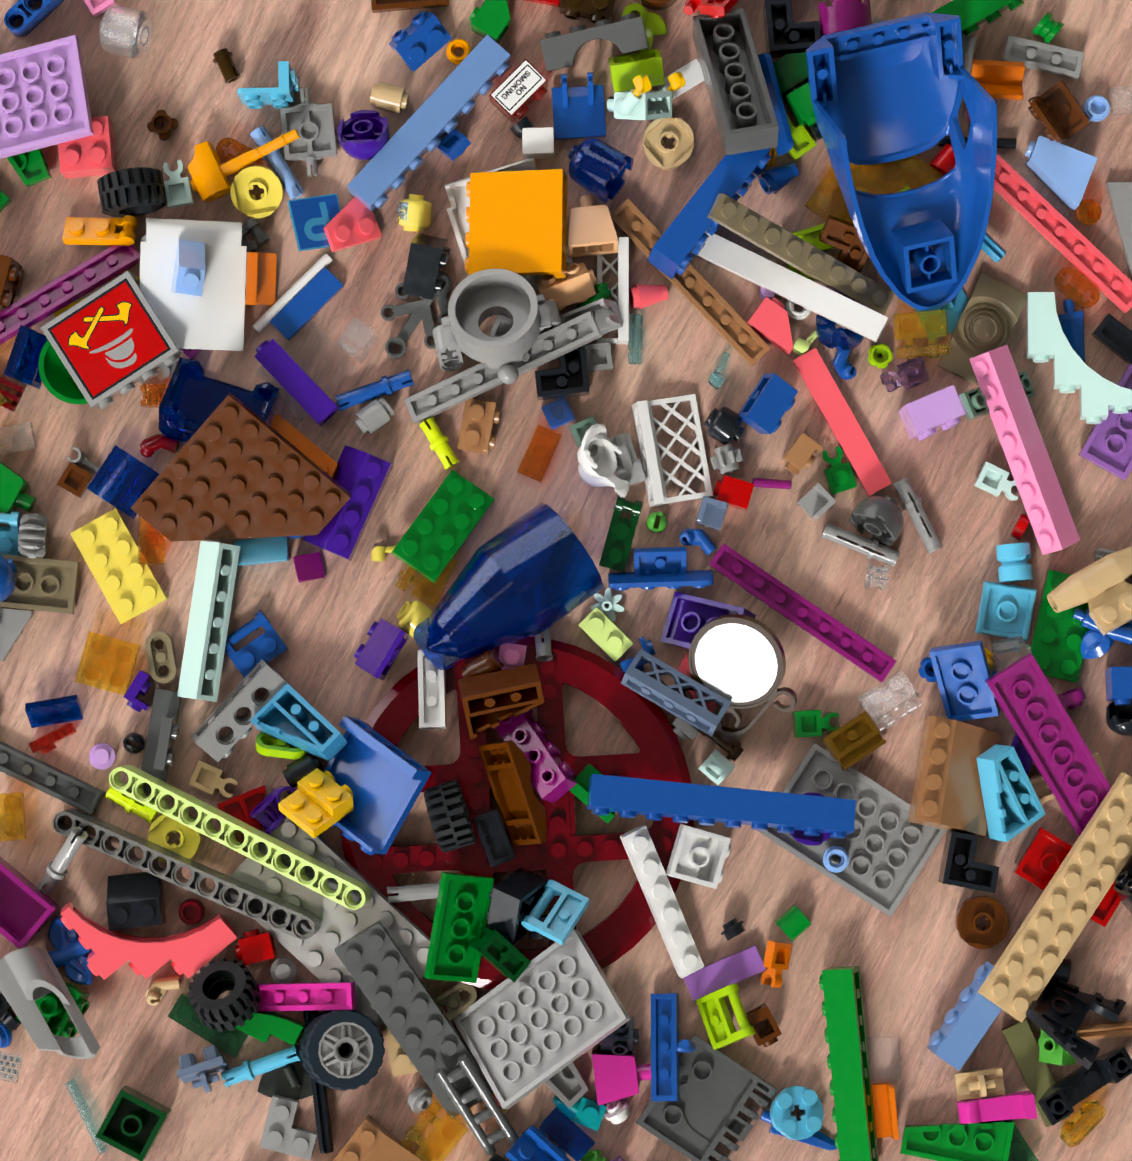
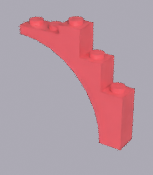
[60,902,237,980]

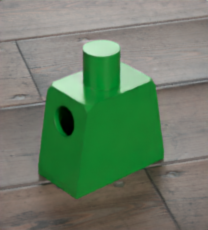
[0,461,36,514]

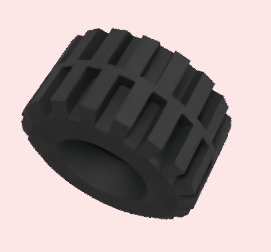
[97,167,167,217]
[424,780,476,853]
[188,958,261,1032]

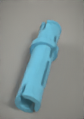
[221,1044,301,1088]

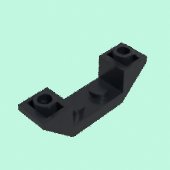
[1038,1047,1132,1125]

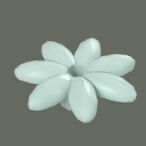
[591,588,624,621]

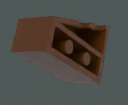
[458,663,544,740]

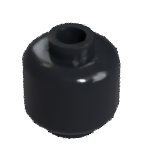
[704,406,744,445]

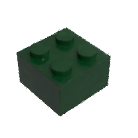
[95,1085,172,1161]

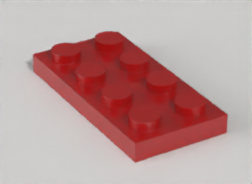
[1013,827,1121,927]

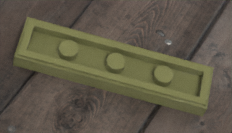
[1001,1019,1070,1127]

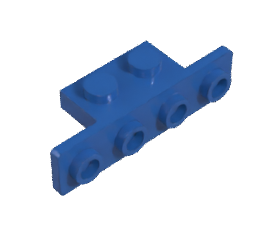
[608,547,714,591]

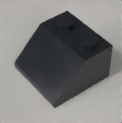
[106,872,166,931]

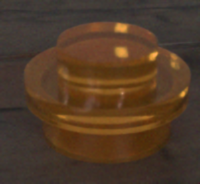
[1076,199,1102,225]

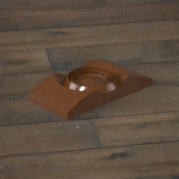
[478,740,547,846]

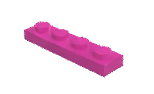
[257,982,356,1011]

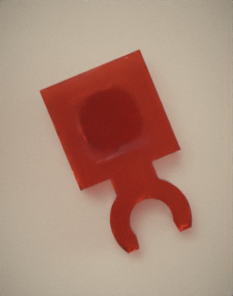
[29,723,77,755]

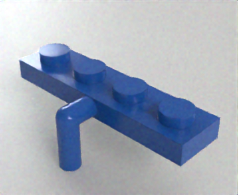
[651,993,696,1102]

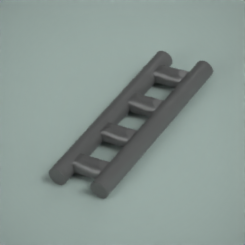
[435,1054,519,1156]

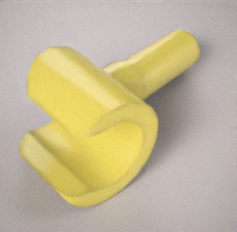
[371,545,396,561]

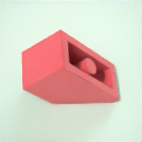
[747,297,793,355]

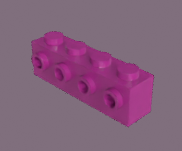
[495,709,577,803]

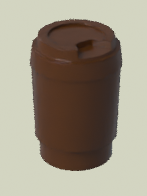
[461,649,504,678]

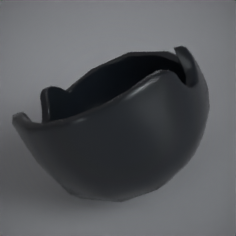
[1106,702,1132,736]

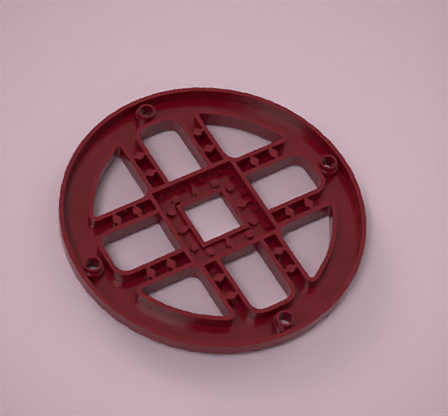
[340,636,694,989]

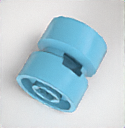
[996,543,1033,583]

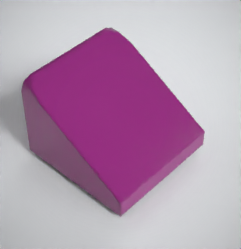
[293,552,325,583]

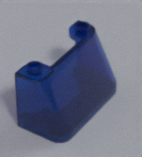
[159,357,280,443]

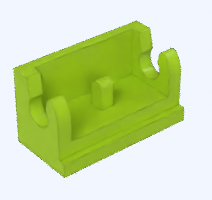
[608,49,665,93]

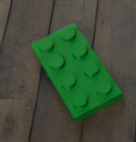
[392,470,495,583]
[1028,569,1089,683]
[424,872,494,983]

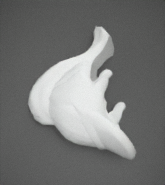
[577,424,630,498]

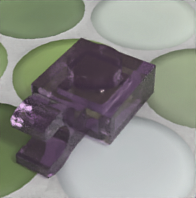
[880,355,930,392]

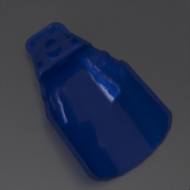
[413,502,603,670]

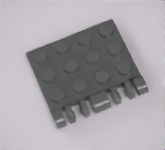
[636,1034,777,1161]

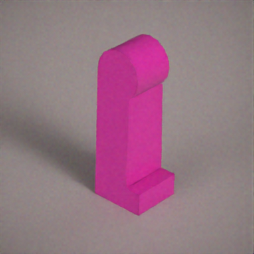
[957,1091,1037,1124]

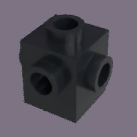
[601,1017,639,1055]

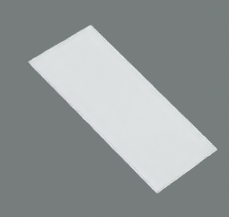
[656,59,704,100]

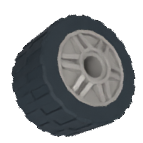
[299,1009,385,1091]

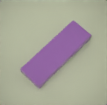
[684,945,766,1001]

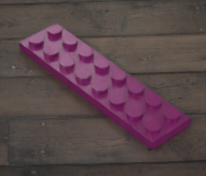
[985,653,1111,838]

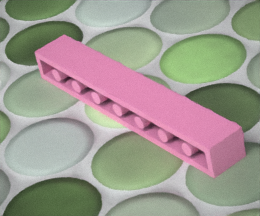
[969,345,1080,555]

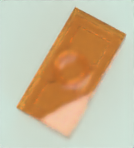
[517,425,562,483]
[138,515,165,565]

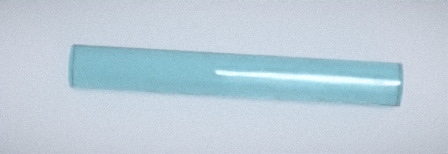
[65,1079,109,1154]

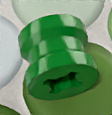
[1032,11,1064,44]

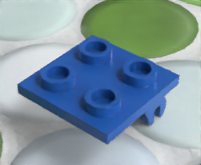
[551,72,606,140]

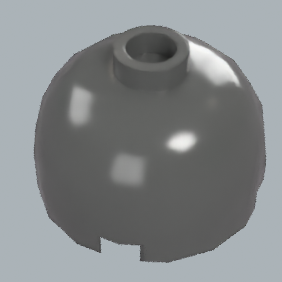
[850,496,904,546]

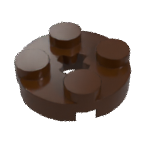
[955,896,1010,949]

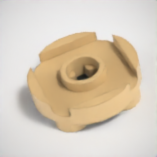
[643,117,694,170]

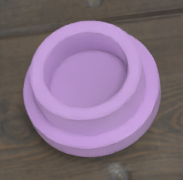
[89,743,116,769]

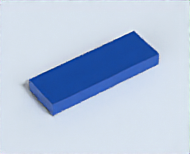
[270,267,344,341]

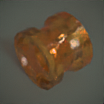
[140,384,167,408]

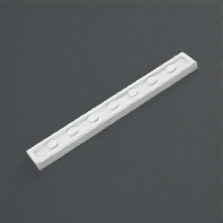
[697,234,889,343]

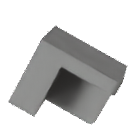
[797,483,836,522]

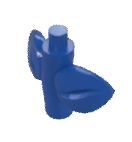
[1072,608,1132,659]
[48,916,94,985]

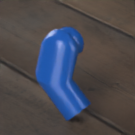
[833,341,857,380]
[679,528,717,556]

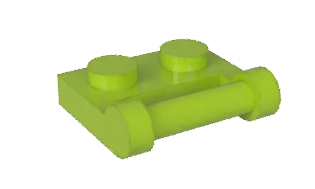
[696,983,756,1050]

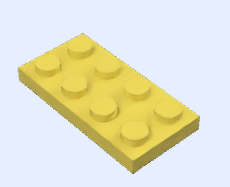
[70,508,167,625]

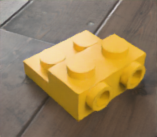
[278,768,354,838]

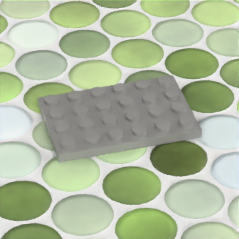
[758,743,947,917]
[453,929,631,1109]

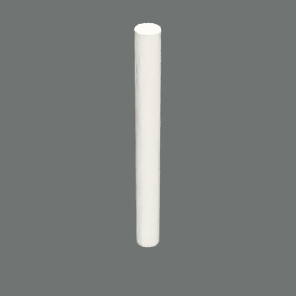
[252,253,333,333]

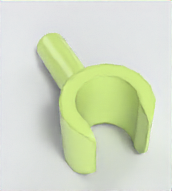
[792,326,824,355]

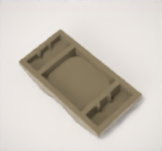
[937,272,1027,386]

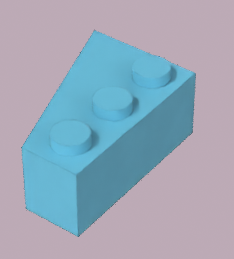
[976,744,1046,842]

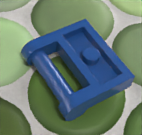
[225,610,288,678]

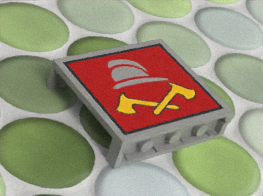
[40,271,183,409]

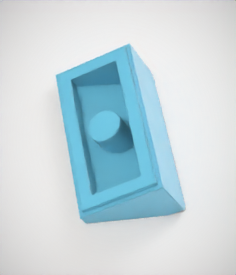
[235,536,290,567]

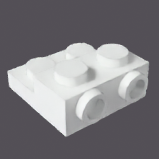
[666,824,731,889]

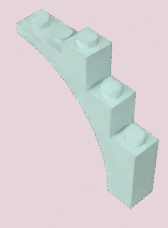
[1026,292,1132,424]

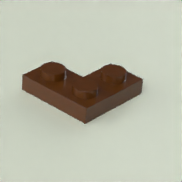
[818,215,868,273]

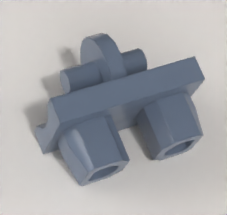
[177,1045,229,1093]

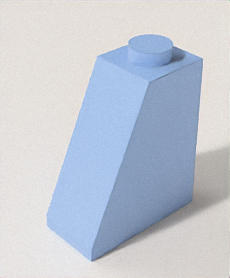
[1025,135,1097,211]
[171,239,206,297]

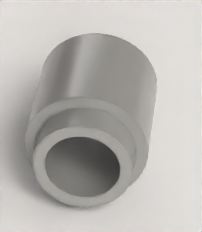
[354,398,394,434]

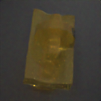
[0,792,27,841]

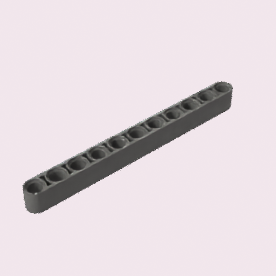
[52,808,321,940]

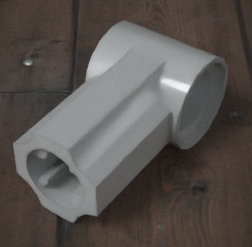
[609,432,646,486]

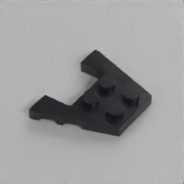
[1026,979,1126,1070]

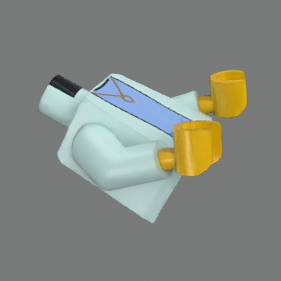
[607,72,686,120]

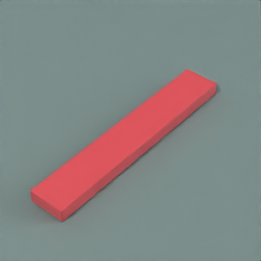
[792,348,892,497]

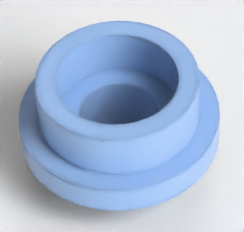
[822,846,849,873]

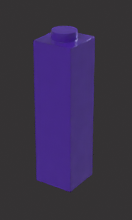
[254,339,340,427]

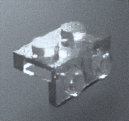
[858,670,922,731]

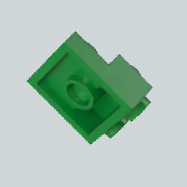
[15,982,90,1037]

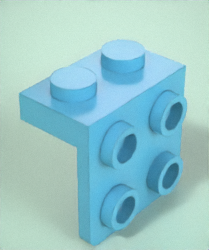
[237,61,300,109]

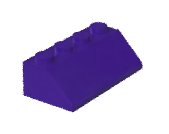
[303,445,393,561]

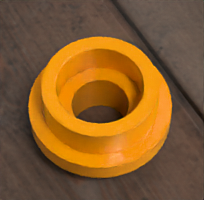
[446,39,472,65]

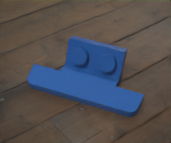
[758,53,793,156]

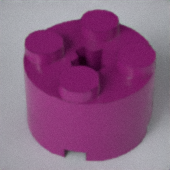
[818,0,872,37]

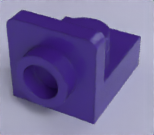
[123,670,152,712]

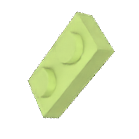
[579,606,634,662]

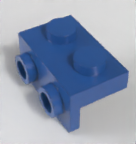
[389,11,452,72]

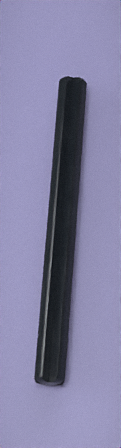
[303,1010,334,1154]

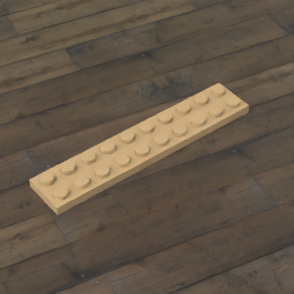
[978,772,1132,1023]

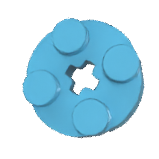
[770,1086,824,1140]

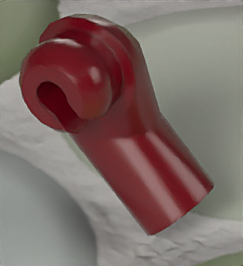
[140,434,180,458]

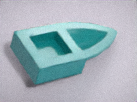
[553,1096,607,1131]

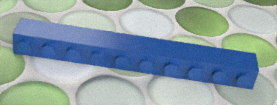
[587,774,856,839]

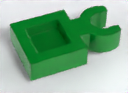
[822,446,857,495]
[793,710,840,738]

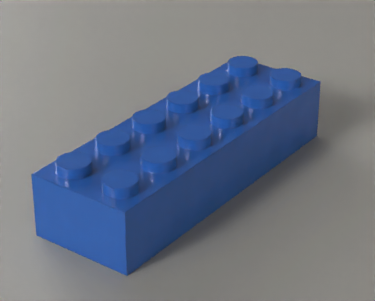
[648,148,771,279]

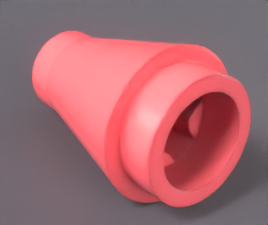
[629,284,668,310]

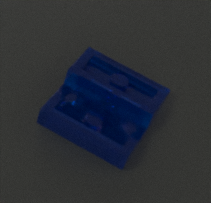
[3,325,48,389]
[87,445,159,519]

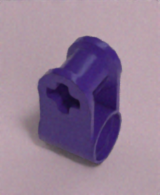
[249,786,296,835]

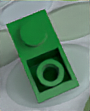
[469,0,511,44]

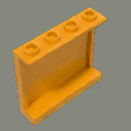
[465,169,568,278]

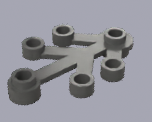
[381,271,452,359]

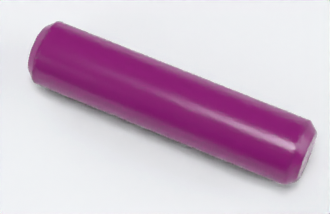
[752,478,792,489]

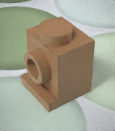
[782,432,823,475]

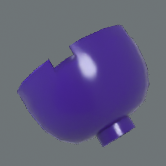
[337,110,390,160]

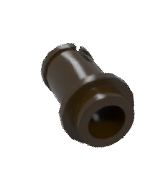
[213,48,241,84]

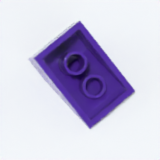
[660,592,756,650]
[354,618,410,680]

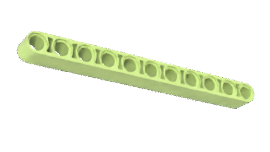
[109,765,371,910]

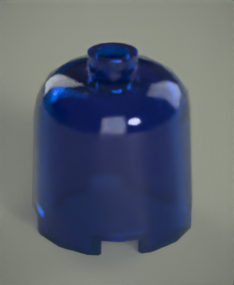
[568,138,634,203]

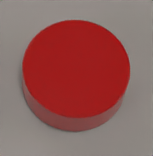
[1011,514,1030,541]

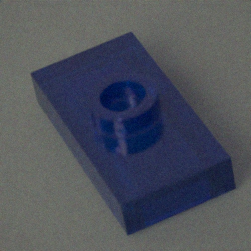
[25,695,83,728]
[539,1106,595,1161]

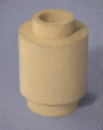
[370,82,409,113]

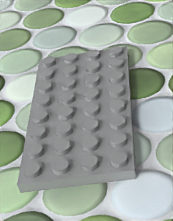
[229,816,430,1027]

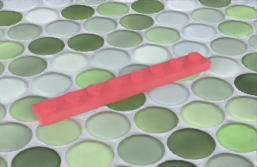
[994,154,1132,314]

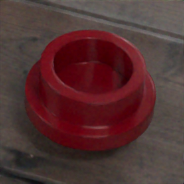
[178,898,205,925]

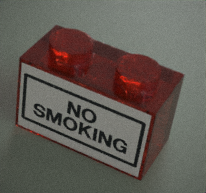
[489,59,548,122]

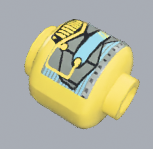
[397,194,432,232]

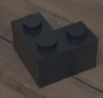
[763,0,821,58]
[402,233,451,300]
[535,345,590,401]
[938,830,999,893]
[487,868,548,945]

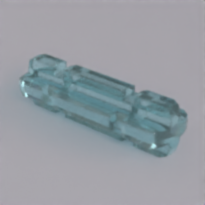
[628,313,642,365]

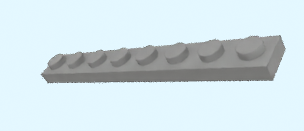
[404,311,602,424]

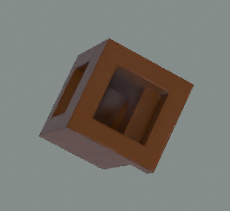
[746,1003,782,1047]

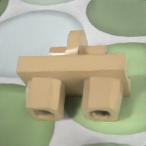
[954,1067,1006,1101]

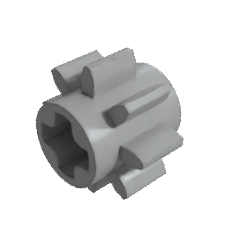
[710,444,743,475]

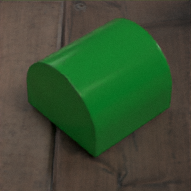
[774,904,812,942]

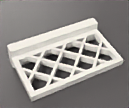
[632,394,713,507]

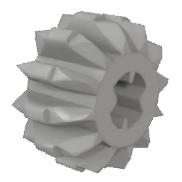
[18,513,49,558]

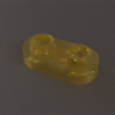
[1060,1100,1106,1147]

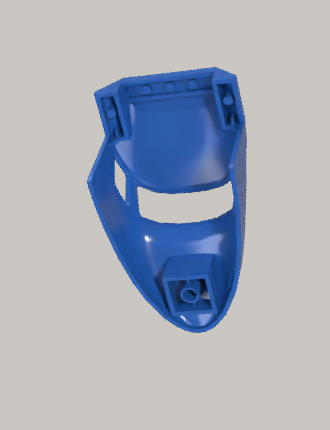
[806,12,997,311]

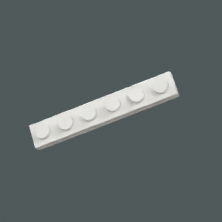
[620,824,705,978]

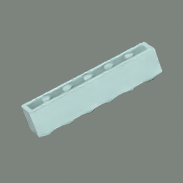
[177,541,240,702]

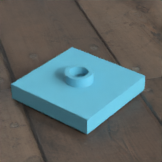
[975,581,1037,641]

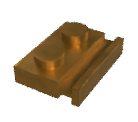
[822,711,887,771]

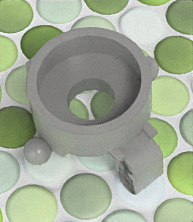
[432,268,562,384]

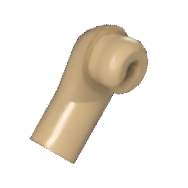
[145,976,181,1006]

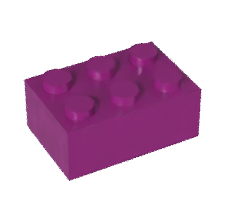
[0,856,60,949]

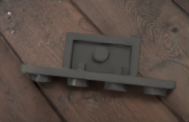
[141,689,181,794]

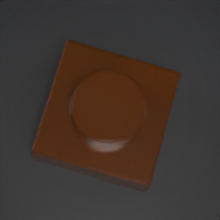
[57,462,94,498]

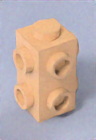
[535,262,598,311]

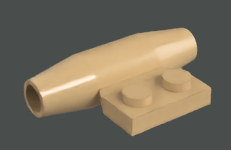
[1047,546,1132,636]

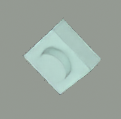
[698,749,735,785]

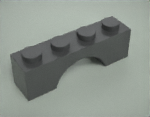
[540,13,649,72]

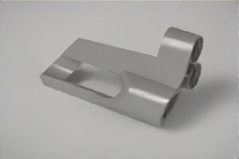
[0,946,100,1059]

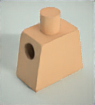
[568,195,618,258]

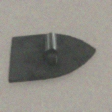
[257,1043,329,1100]

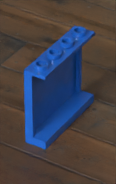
[323,716,432,855]

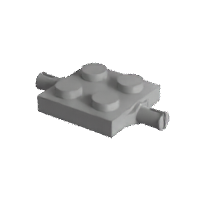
[280,88,337,177]

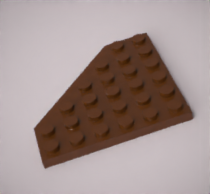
[131,392,352,542]

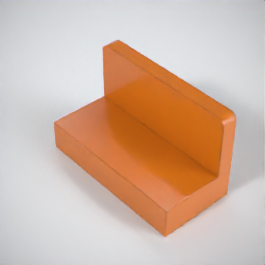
[970,59,1025,100]
[245,252,277,305]
[871,1082,899,1140]

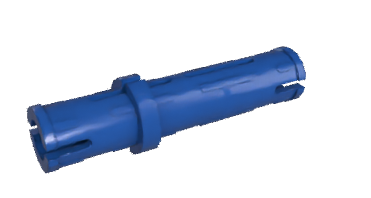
[335,369,414,411]

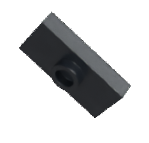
[1091,313,1132,364]
[472,808,516,868]

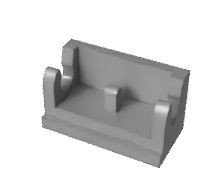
[560,298,623,335]

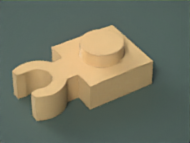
[189,760,239,798]

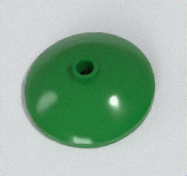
[39,340,88,405]

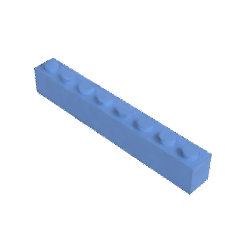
[347,35,511,212]

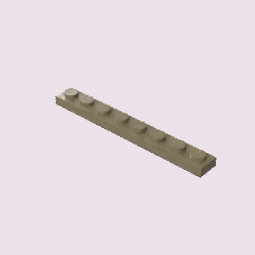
[707,193,895,315]

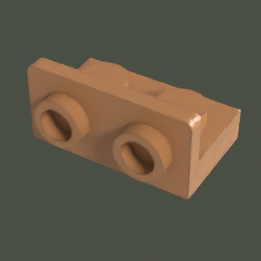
[457,399,501,455]

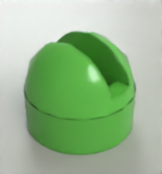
[646,512,667,533]

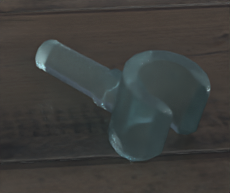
[708,352,730,390]

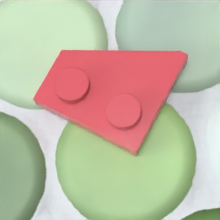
[323,197,382,253]

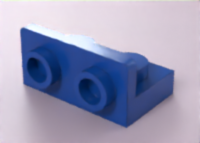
[505,1126,571,1161]

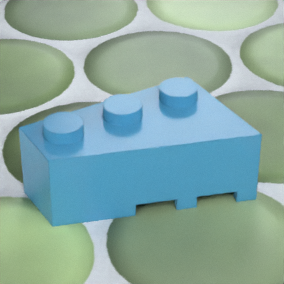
[250,683,348,761]

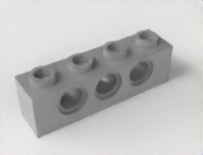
[191,659,289,762]

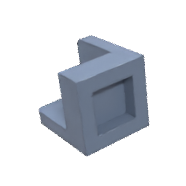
[695,496,729,531]

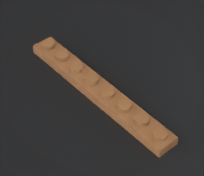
[610,199,771,367]

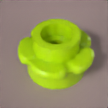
[867,343,893,369]

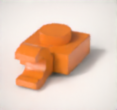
[760,940,793,988]

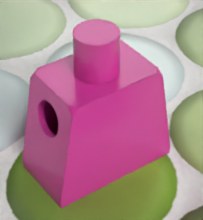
[592,1051,651,1105]

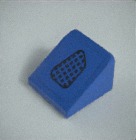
[541,398,575,431]

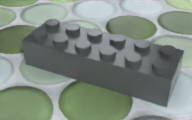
[693,8,779,155]

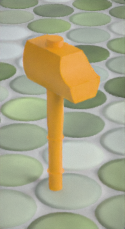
[187,128,300,202]

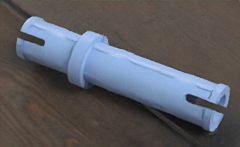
[250,126,305,200]

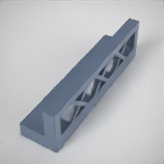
[621,649,731,737]

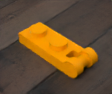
[62,215,138,246]

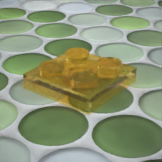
[75,631,141,695]

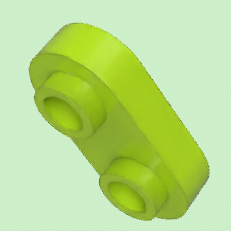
[255,732,307,760]

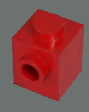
[235,929,278,965]

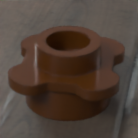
[147,110,178,141]

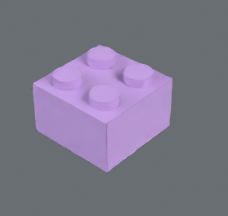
[898,385,966,441]

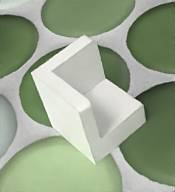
[522,127,554,159]

